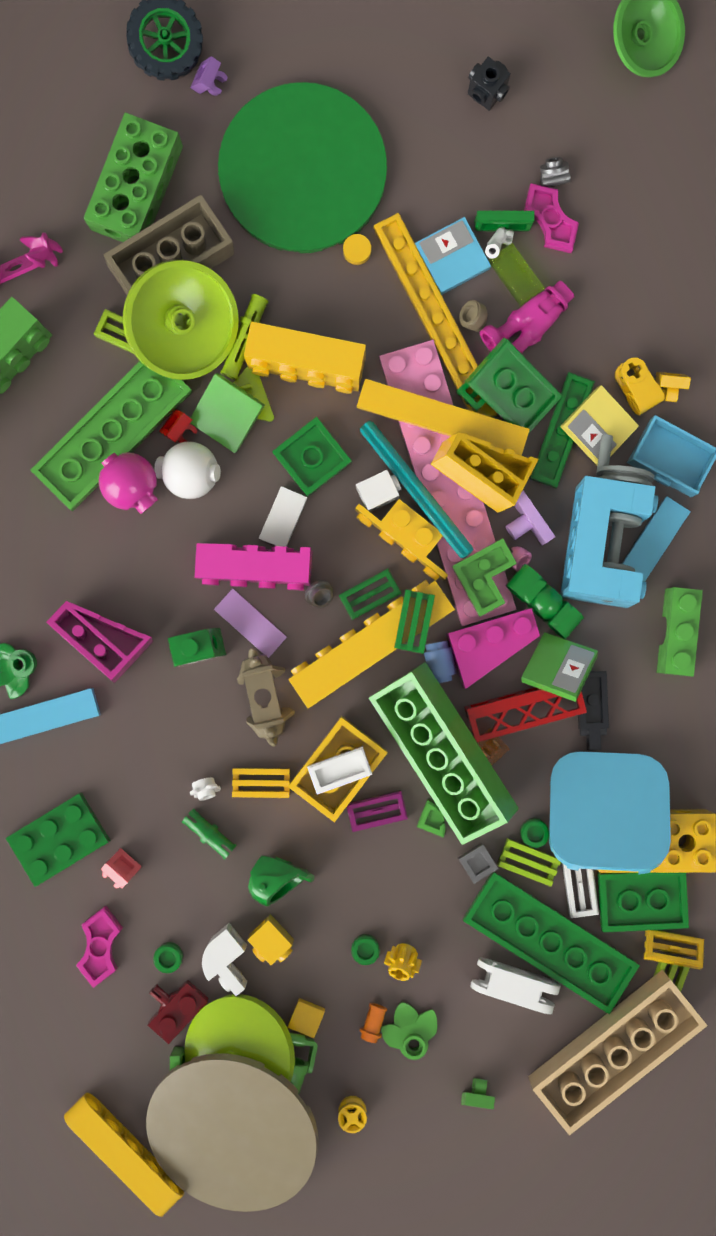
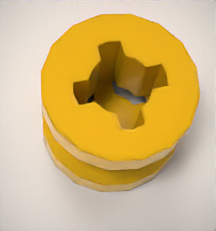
[338,1096,367,1133]

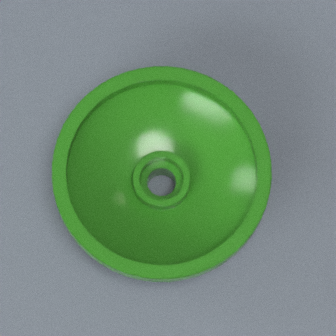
[613,0,685,78]

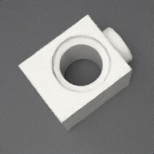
[356,470,402,512]

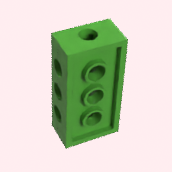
[83,112,183,242]

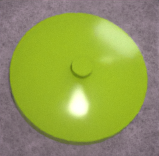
[123,260,239,380]
[184,994,295,1082]

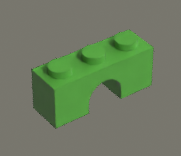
[656,587,703,677]

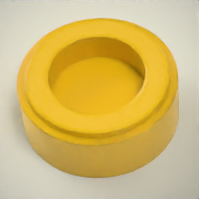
[343,234,371,265]

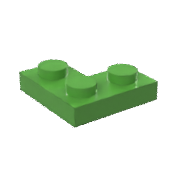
[452,539,517,617]

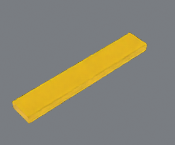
[357,379,530,456]

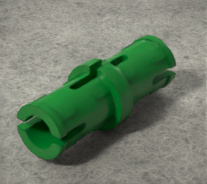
[181,808,237,860]

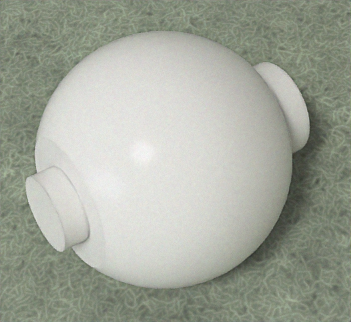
[155,442,221,499]

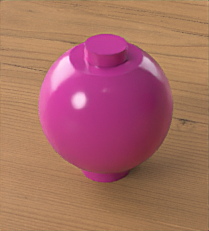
[99,452,158,514]

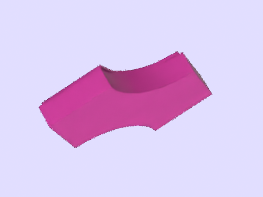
[524,183,579,253]
[76,906,123,988]

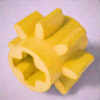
[384,943,422,981]

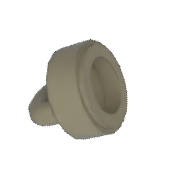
[459,300,488,332]

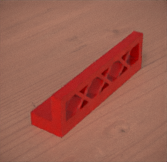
[464,687,587,742]

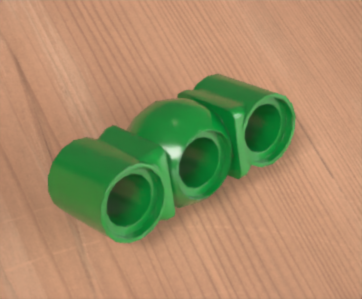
[505,564,584,639]

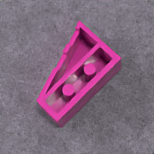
[46,601,153,684]

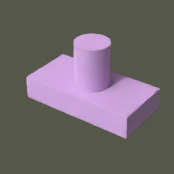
[505,490,555,545]

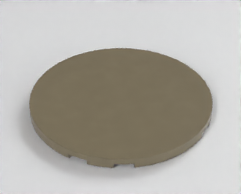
[146,1053,319,1212]

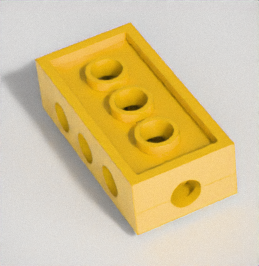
[598,809,716,873]

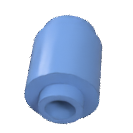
[424,641,457,683]

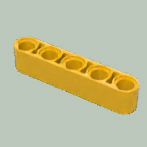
[64,1093,184,1217]

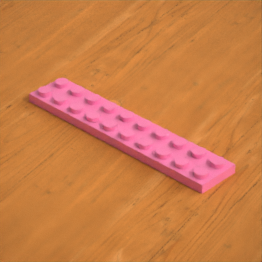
[379,340,517,626]

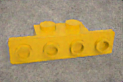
[355,499,448,581]

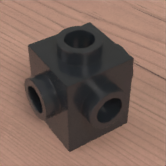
[468,56,511,111]

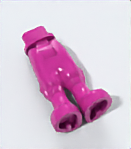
[480,281,575,354]

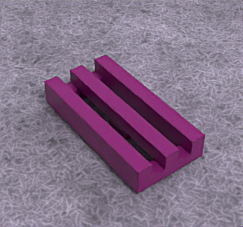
[347,790,408,832]

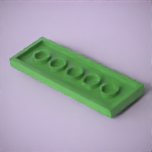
[30,361,193,511]

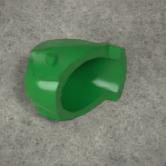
[248,855,315,907]

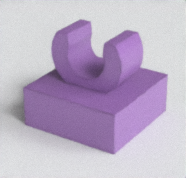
[190,56,228,96]

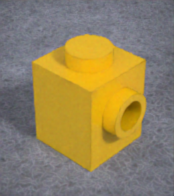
[247,914,294,965]

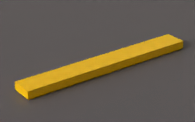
[373,213,498,418]

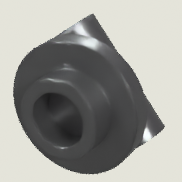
[540,157,571,187]

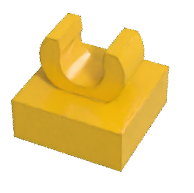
[655,372,691,402]

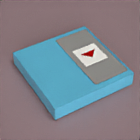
[415,217,491,295]

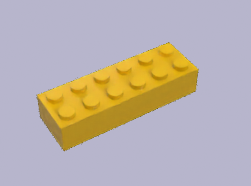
[288,580,455,708]

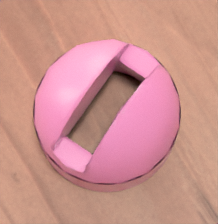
[511,546,532,572]

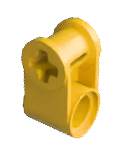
[615,358,665,416]

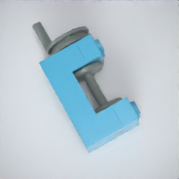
[560,434,658,608]

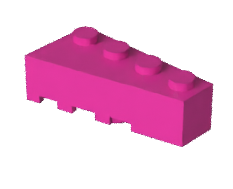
[194,543,313,591]

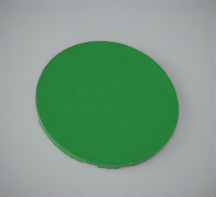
[218,82,387,253]

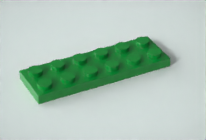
[463,871,640,1015]

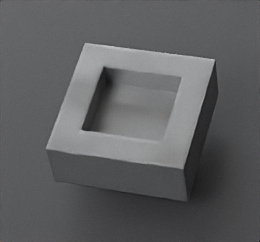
[458,843,498,884]

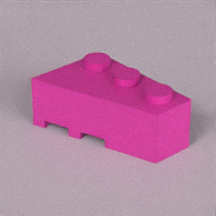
[446,608,540,689]

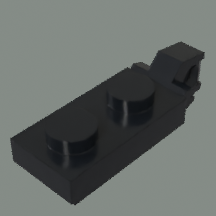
[577,671,609,751]

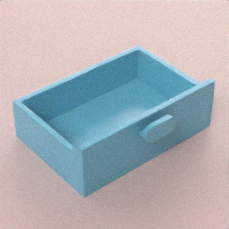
[627,415,716,497]

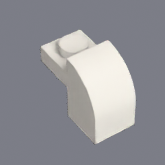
[202,923,247,996]

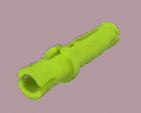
[220,294,269,380]

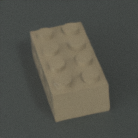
[103,195,234,295]

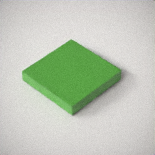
[190,373,265,453]

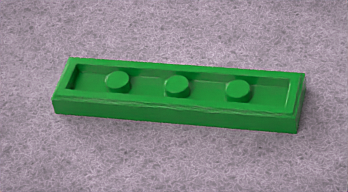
[530,372,595,489]

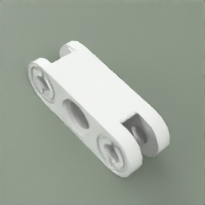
[470,957,561,1014]

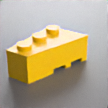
[431,432,539,513]

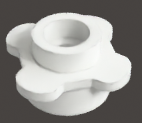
[190,777,221,801]

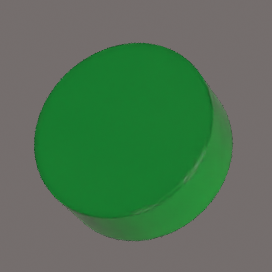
[520,818,550,848]
[351,934,380,965]
[153,942,183,973]

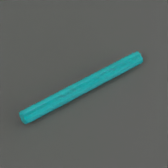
[360,421,474,558]

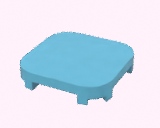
[549,752,671,874]

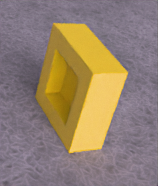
[287,998,325,1038]

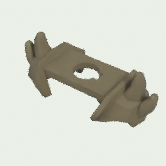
[237,647,295,747]

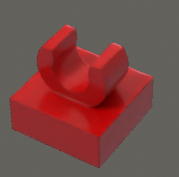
[159,409,198,443]

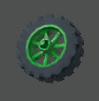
[126,0,203,81]

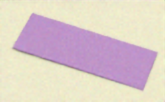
[214,589,287,658]

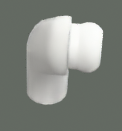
[485,227,514,258]

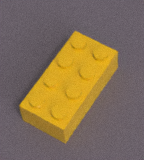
[244,321,366,394]

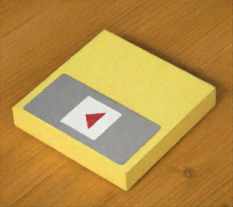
[560,385,639,465]

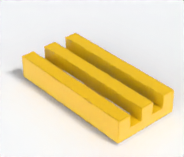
[232,768,290,798]
[643,930,704,970]

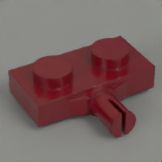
[147,980,209,1044]

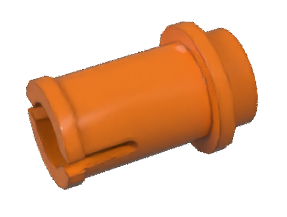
[360,1003,387,1043]

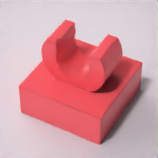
[101,848,142,888]

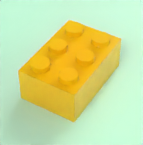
[288,716,388,823]

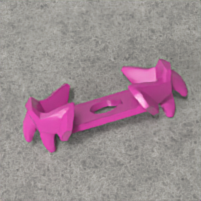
[0,233,63,284]

